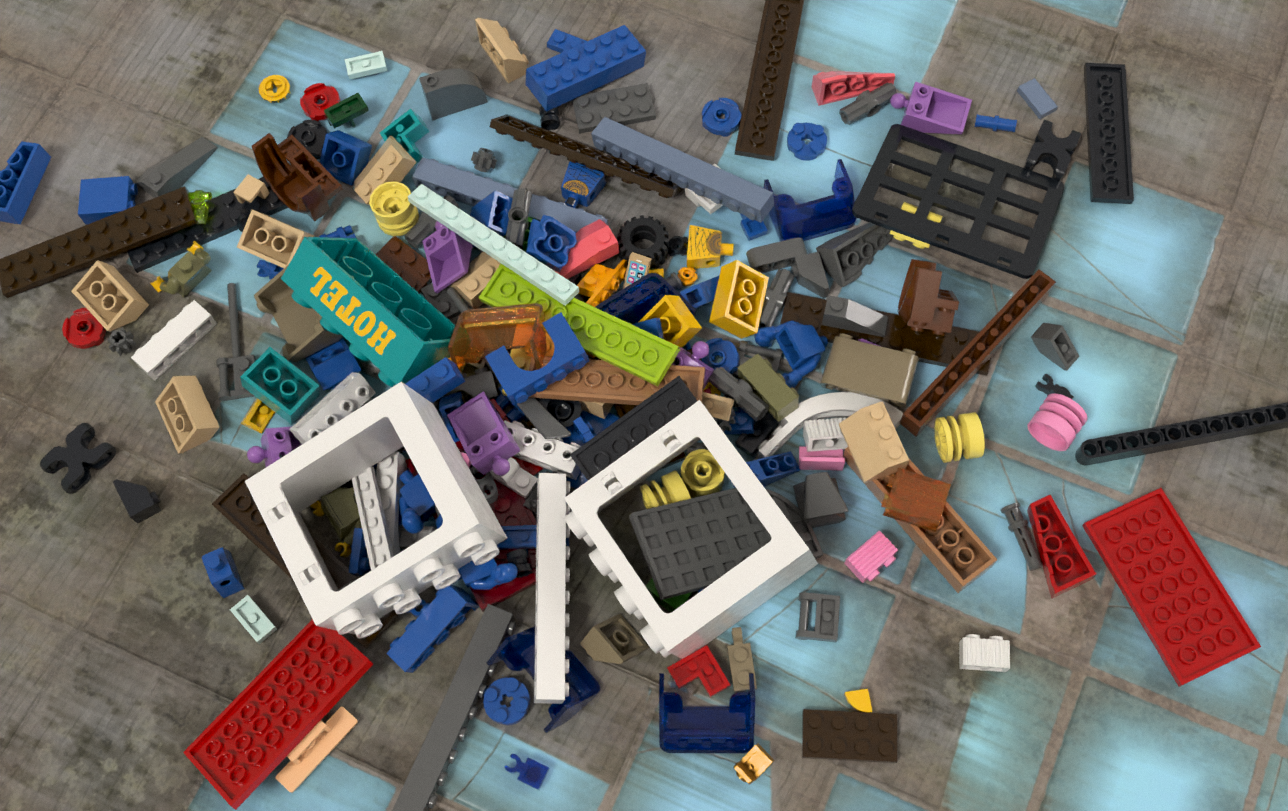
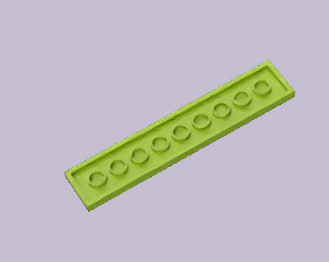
[478,264,680,387]

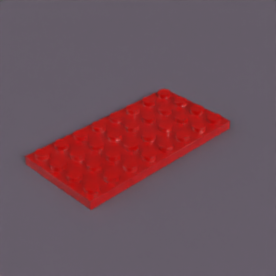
[1082,488,1261,687]
[183,619,373,810]

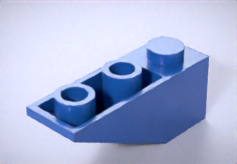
[676,276,719,312]
[730,451,801,488]

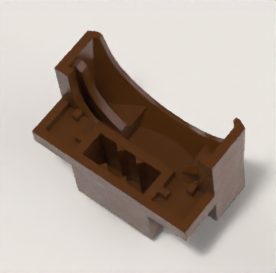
[252,133,343,222]
[897,259,959,335]

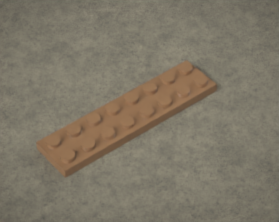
[529,355,705,405]

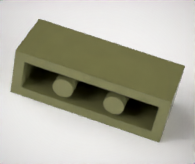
[737,354,799,422]

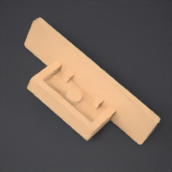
[275,706,358,793]

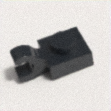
[1035,374,1074,399]

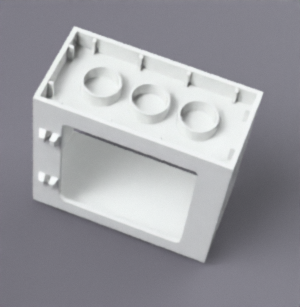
[245,382,507,639]
[564,400,818,659]

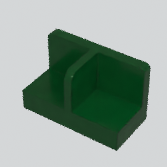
[323,93,369,129]

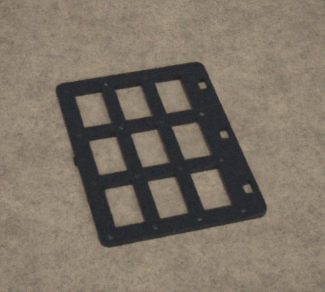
[852,124,1064,279]

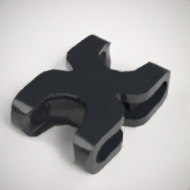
[1024,120,1081,181]
[40,423,116,494]

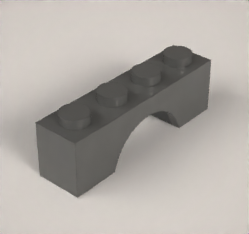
[433,367,499,411]

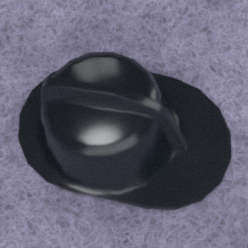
[536,398,582,427]

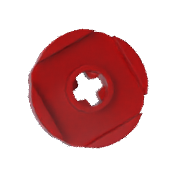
[300,83,340,121]
[62,308,107,349]

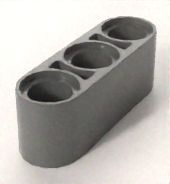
[746,238,808,273]

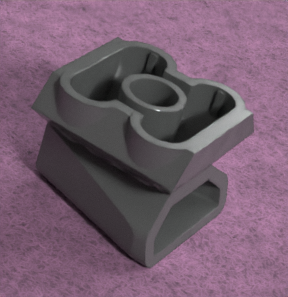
[793,472,848,528]

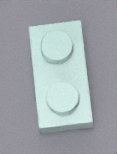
[345,51,387,79]
[230,595,277,644]

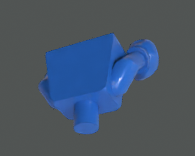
[754,321,828,388]
[399,470,436,534]
[456,559,518,590]

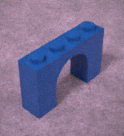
[485,312,590,405]

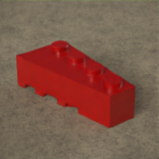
[1027,495,1096,599]

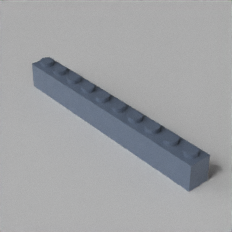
[591,117,774,223]
[412,157,608,233]

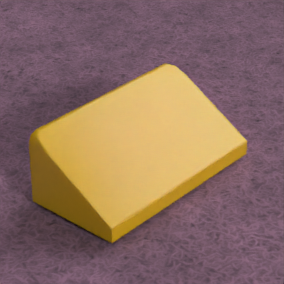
[241,398,275,434]

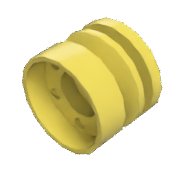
[369,182,419,236]
[934,412,985,463]
[640,470,691,509]

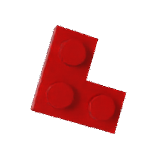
[667,645,730,698]

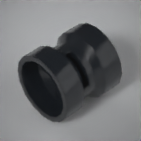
[539,105,560,130]
[507,549,533,578]

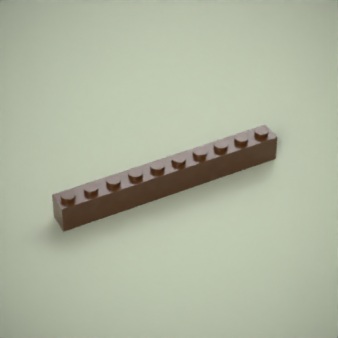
[899,269,1056,437]

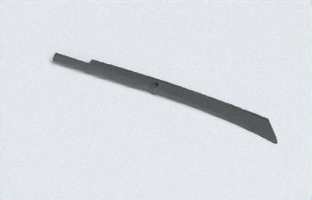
[447,287,571,439]

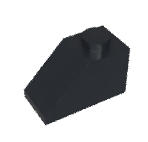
[113,479,161,524]

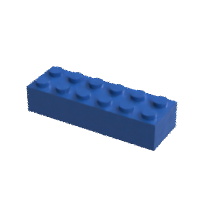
[526,25,646,112]

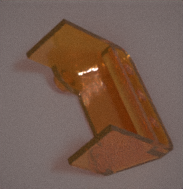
[448,303,547,374]

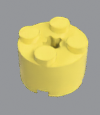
[681,449,725,498]

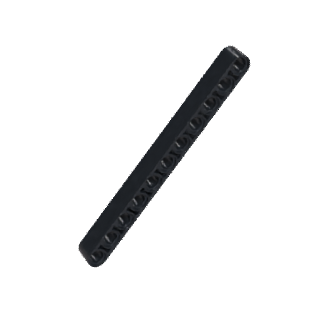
[1075,402,1288,466]

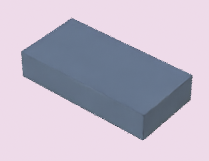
[1017,78,1058,119]

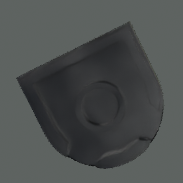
[287,120,327,159]

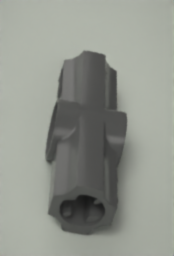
[839,82,897,125]
[505,188,532,249]
[404,195,459,249]
[758,269,794,328]
[709,367,769,421]

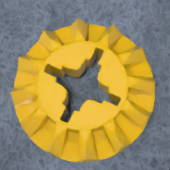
[259,75,290,103]

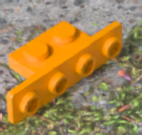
[577,259,627,309]

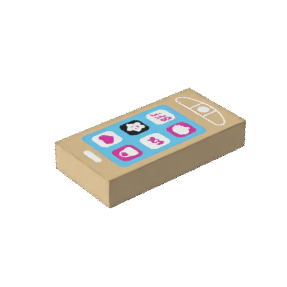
[622,252,652,296]

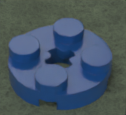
[702,98,741,137]
[787,122,827,161]
[702,338,740,375]
[483,677,530,726]

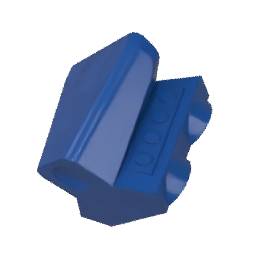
[526,215,577,272]

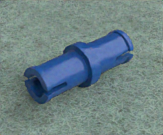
[975,114,1017,132]

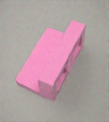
[799,446,845,471]

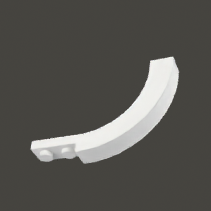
[758,392,903,459]

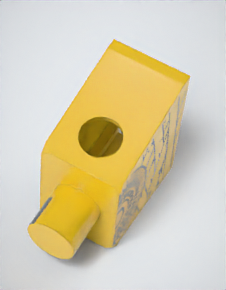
[687,225,734,269]

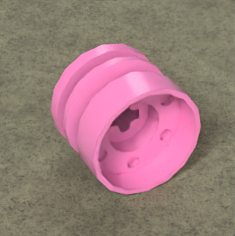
[1027,393,1087,451]

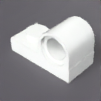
[490,457,538,499]

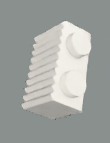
[803,417,848,452]
[959,634,1010,672]

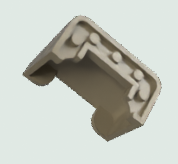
[253,265,344,362]
[820,334,919,408]

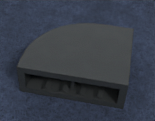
[419,69,488,121]

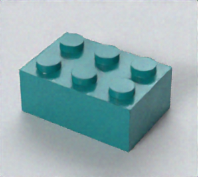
[240,347,320,425]

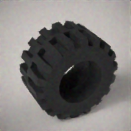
[617,215,669,270]

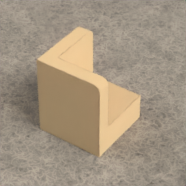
[233,174,269,204]

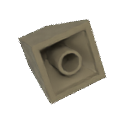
[580,614,649,664]

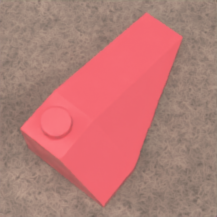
[811,71,895,106]
[555,219,619,279]

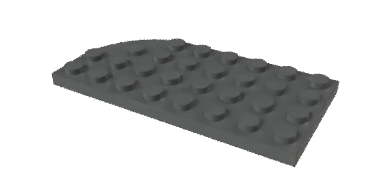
[629,488,823,600]

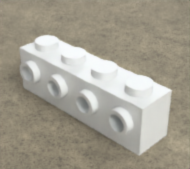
[289,372,376,444]
[504,421,581,480]

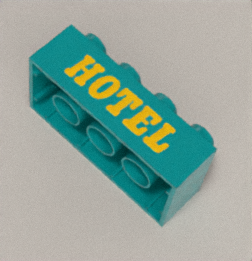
[281,237,471,387]

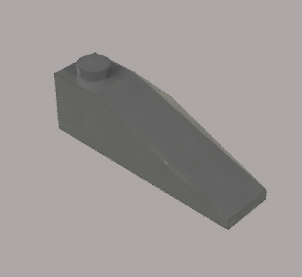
[134,137,218,198]
[816,217,894,287]

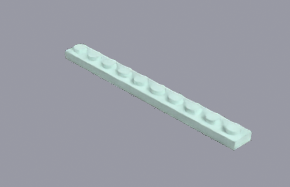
[408,184,579,306]

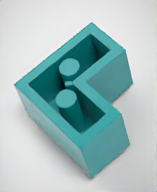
[379,109,430,166]

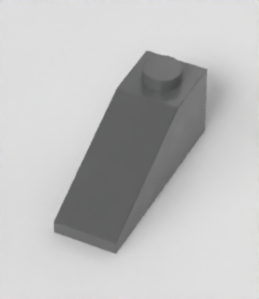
[822,295,888,337]

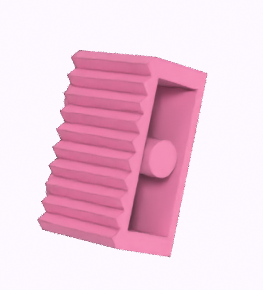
[844,531,898,583]

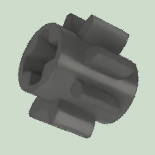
[471,148,497,172]
[107,328,136,356]

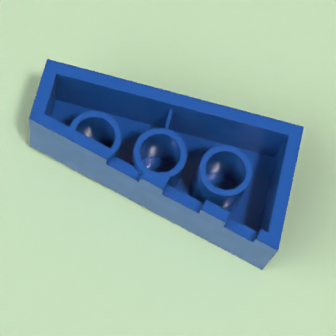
[0,141,51,224]
[386,585,480,673]

